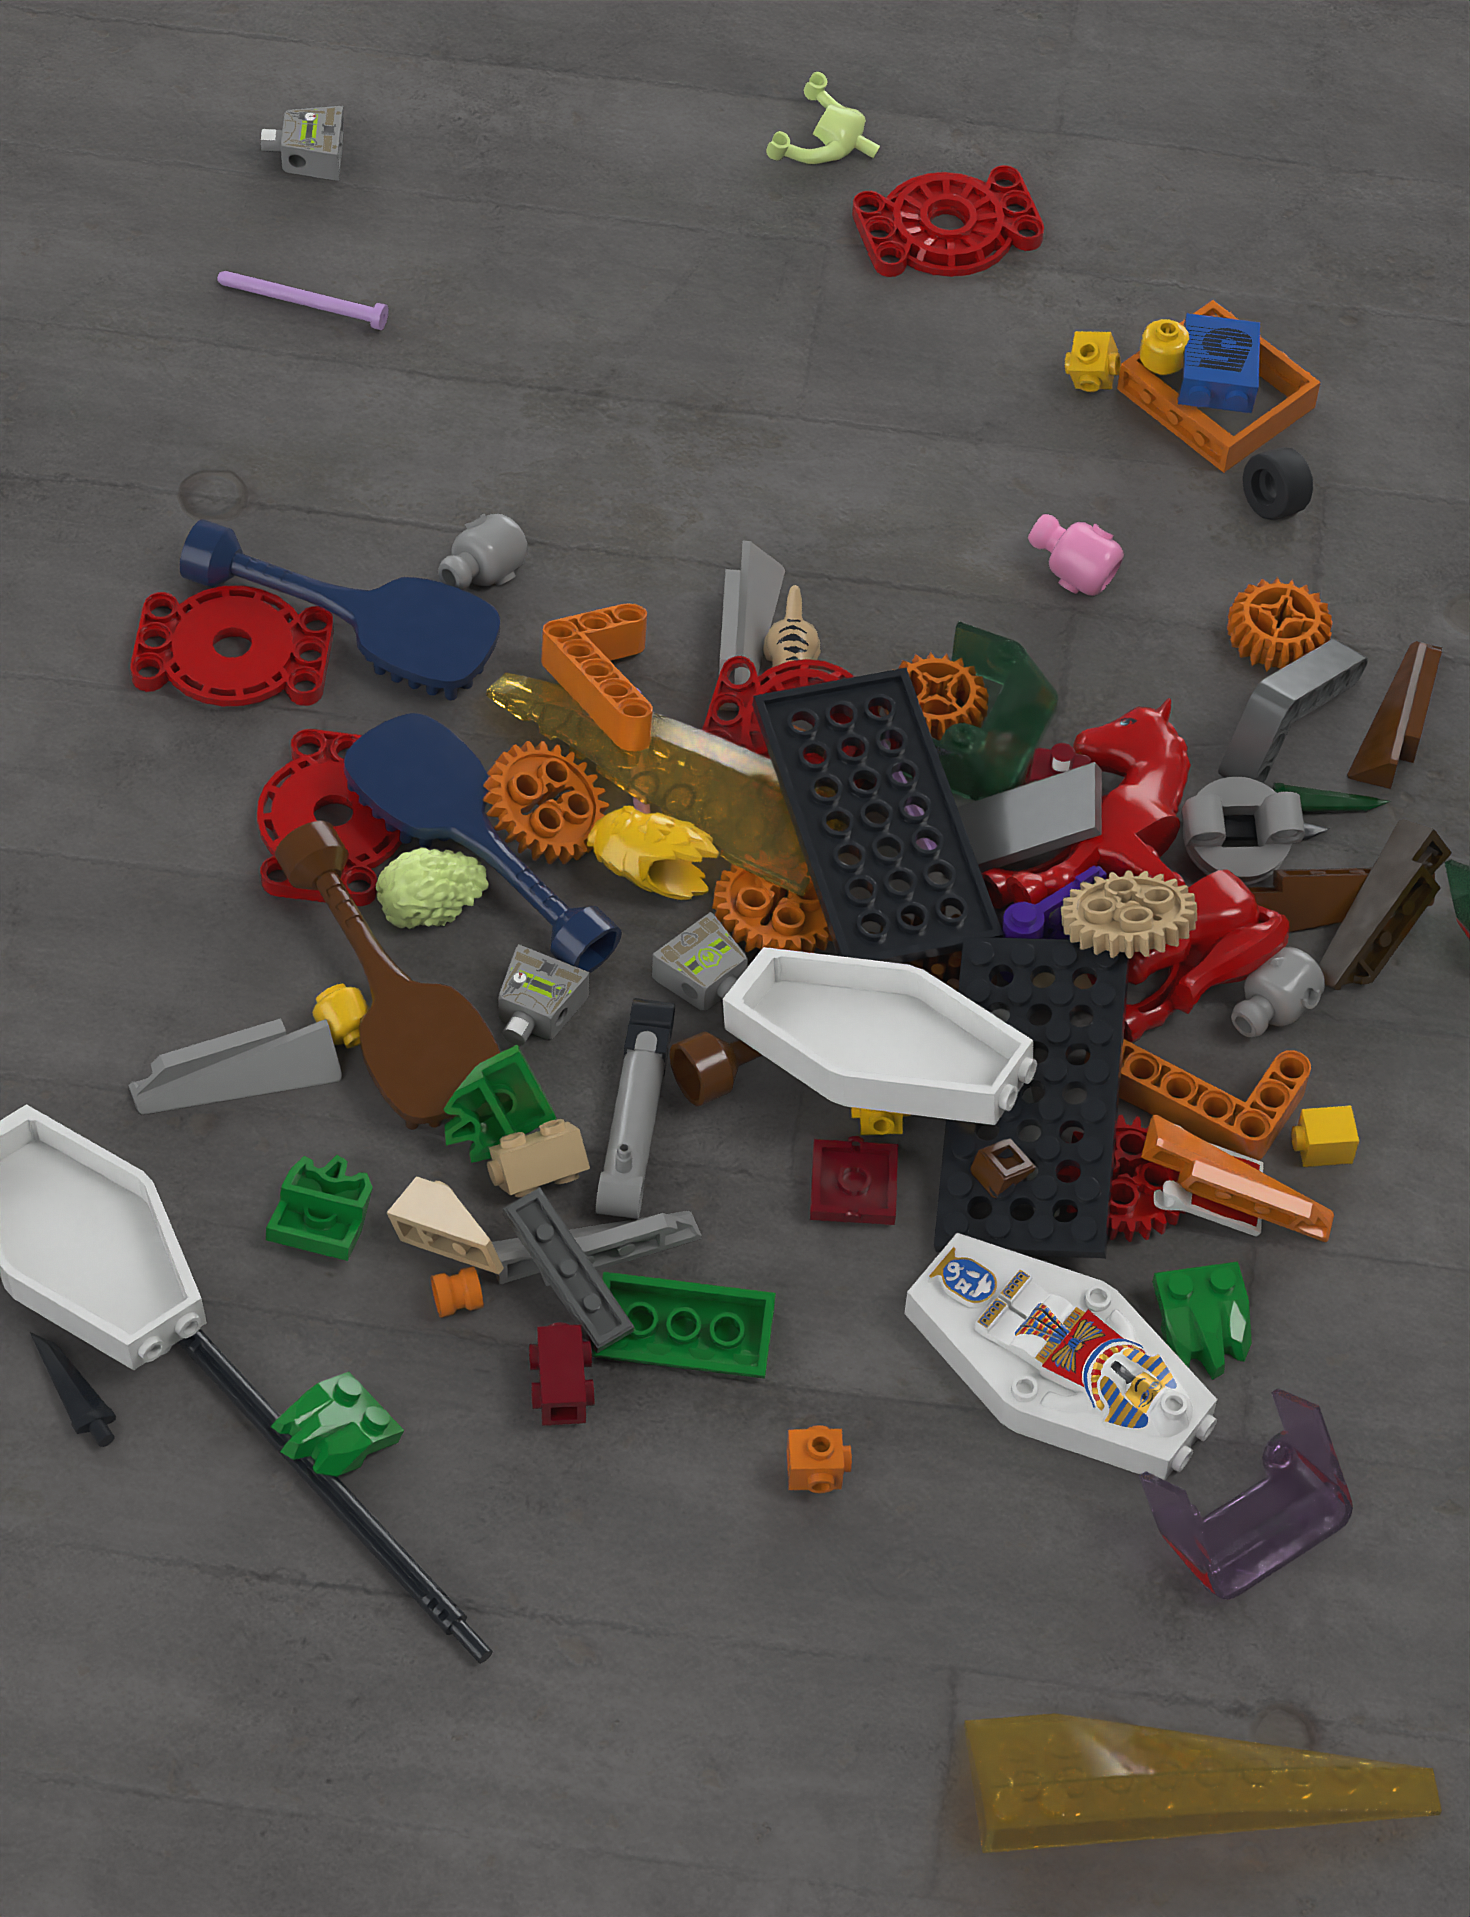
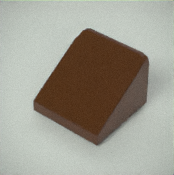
[970,1138,1036,1198]

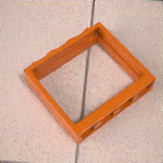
[1117,300,1321,473]

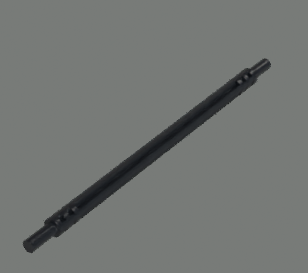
[178,1328,493,1664]

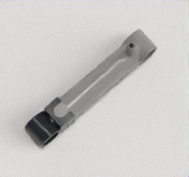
[596,998,675,1219]

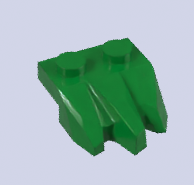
[443,1045,557,1163]
[266,1155,373,1261]
[1152,1261,1252,1380]
[271,1372,404,1476]

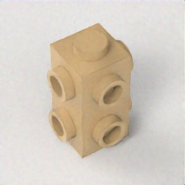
[487,1119,590,1197]

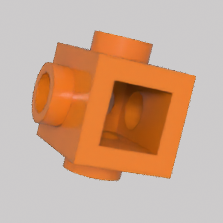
[786,1425,852,1493]

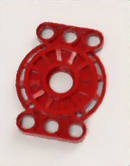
[852,165,1044,277]
[130,586,334,707]
[698,656,900,802]
[257,729,402,907]

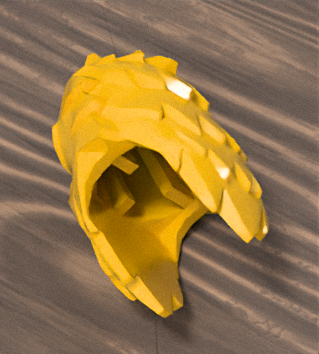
[587,805,719,900]

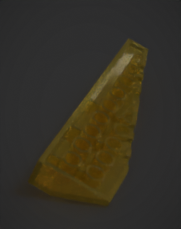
[486,672,848,897]
[964,1713,1442,1853]

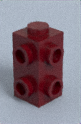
[529,1322,595,1426]

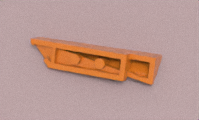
[1141,1115,1334,1242]

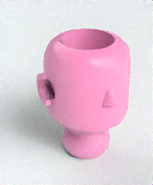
[1028,514,1124,596]

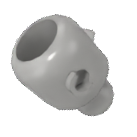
[438,514,528,590]
[1231,947,1325,1038]

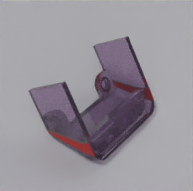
[1139,1388,1353,1600]

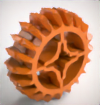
[1227,577,1332,672]
[883,652,989,750]

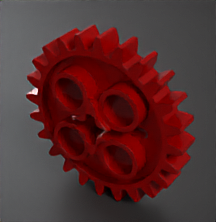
[1057,1115,1186,1242]

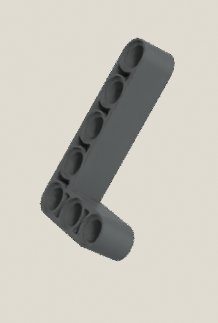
[1218,638,1368,783]

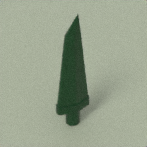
[1273,783,1391,811]

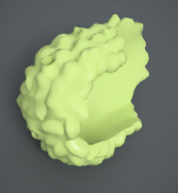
[376,848,489,929]

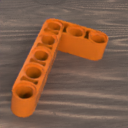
[541,603,653,752]
[1084,1039,1311,1161]

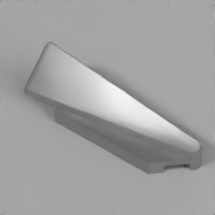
[719,541,785,711]
[128,1018,342,1115]
[492,1211,702,1286]

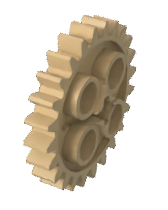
[1061,871,1197,958]

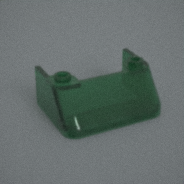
[899,621,1058,801]

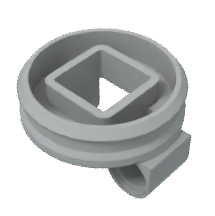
[1182,776,1305,885]

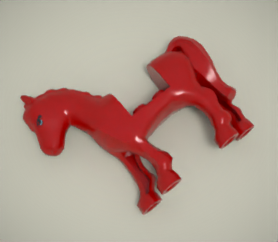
[981,698,1290,1043]

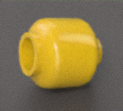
[1140,319,1189,375]
[312,983,370,1048]

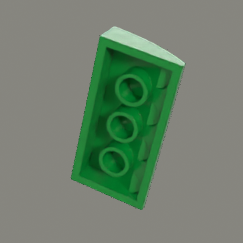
[592,1272,776,1379]

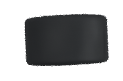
[1242,447,1313,520]

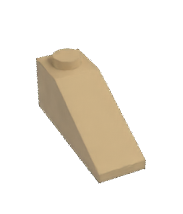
[387,1176,504,1274]

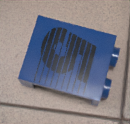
[1178,313,1260,413]

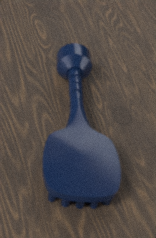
[180,519,500,700]
[343,713,622,974]

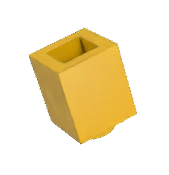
[1291,1106,1359,1167]

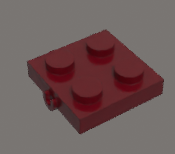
[810,1136,898,1225]

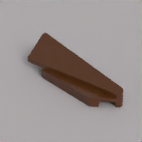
[1347,641,1442,789]
[1247,867,1435,932]

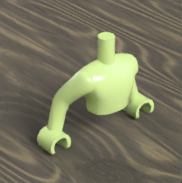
[766,72,880,164]

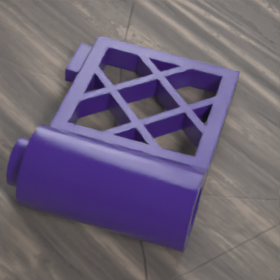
[1000,866,1107,983]

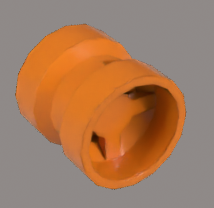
[431,1266,484,1318]

